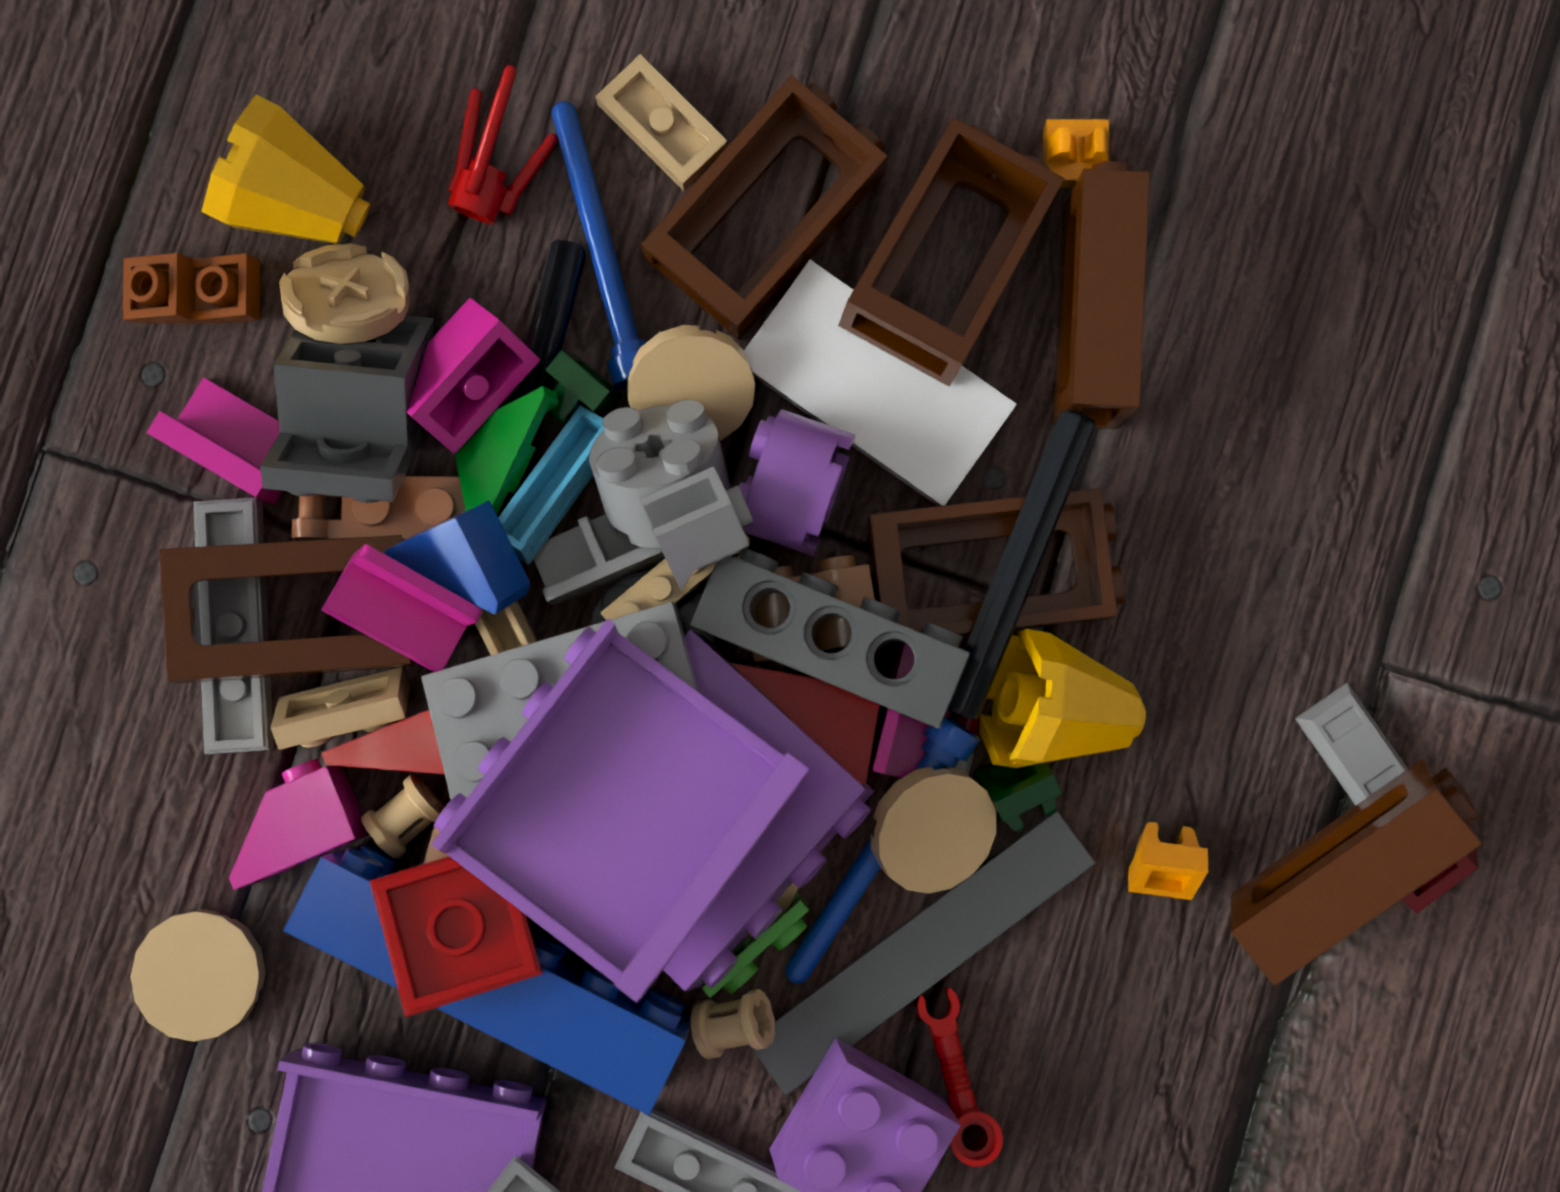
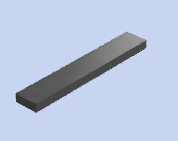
[749,811,1096,1096]

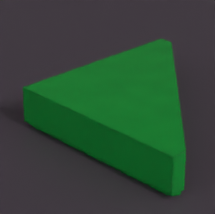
[455,386,559,515]

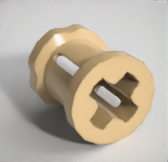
[361,774,445,859]
[691,989,775,1059]

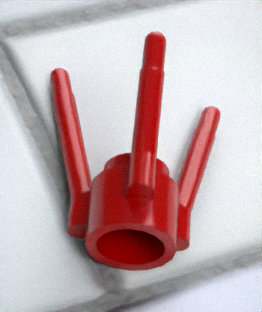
[447,65,559,225]

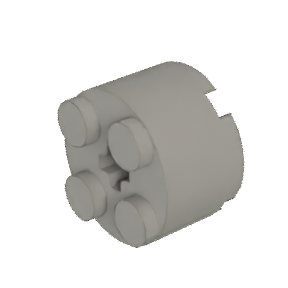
[589,400,731,548]

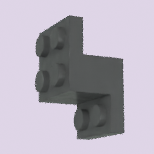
[260,315,435,503]

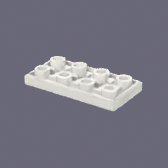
[744,260,1017,506]

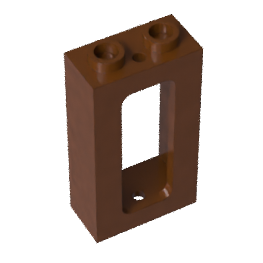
[641,75,888,340]
[838,117,1065,387]
[1053,161,1150,430]
[867,488,1125,645]
[159,535,412,684]
[1231,759,1482,986]

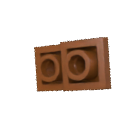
[123,253,261,324]

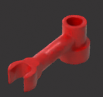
[915,987,1003,1167]

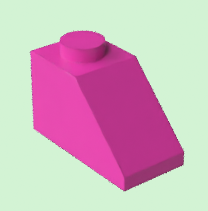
[407,298,540,455]
[229,759,369,890]

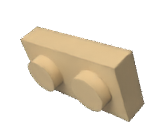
[595,54,728,191]
[270,667,410,750]

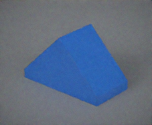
[384,500,530,614]

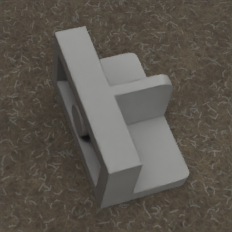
[533,514,665,607]

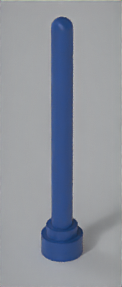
[552,101,646,390]
[785,716,981,984]

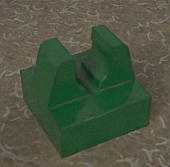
[546,350,623,424]
[974,762,1062,831]

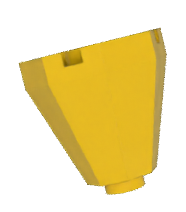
[201,94,371,244]
[979,629,1146,768]

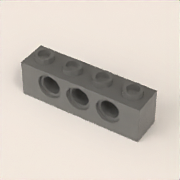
[690,548,970,730]

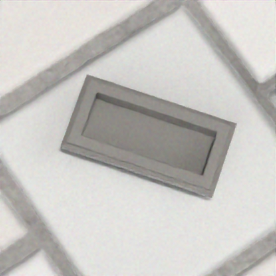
[1294,683,1408,806]

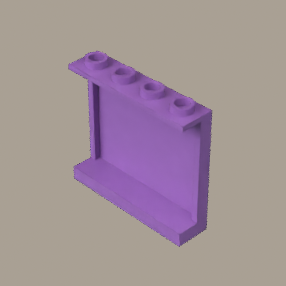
[431,619,809,1002]
[663,629,874,991]
[262,1043,547,1192]

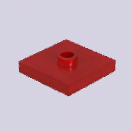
[370,856,544,1017]

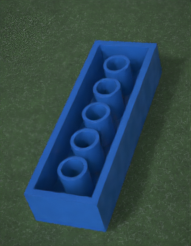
[283,844,691,1115]

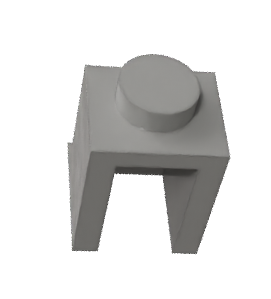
[640,466,754,591]

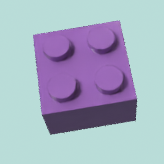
[769,1037,961,1192]

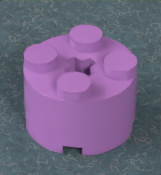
[739,409,856,557]

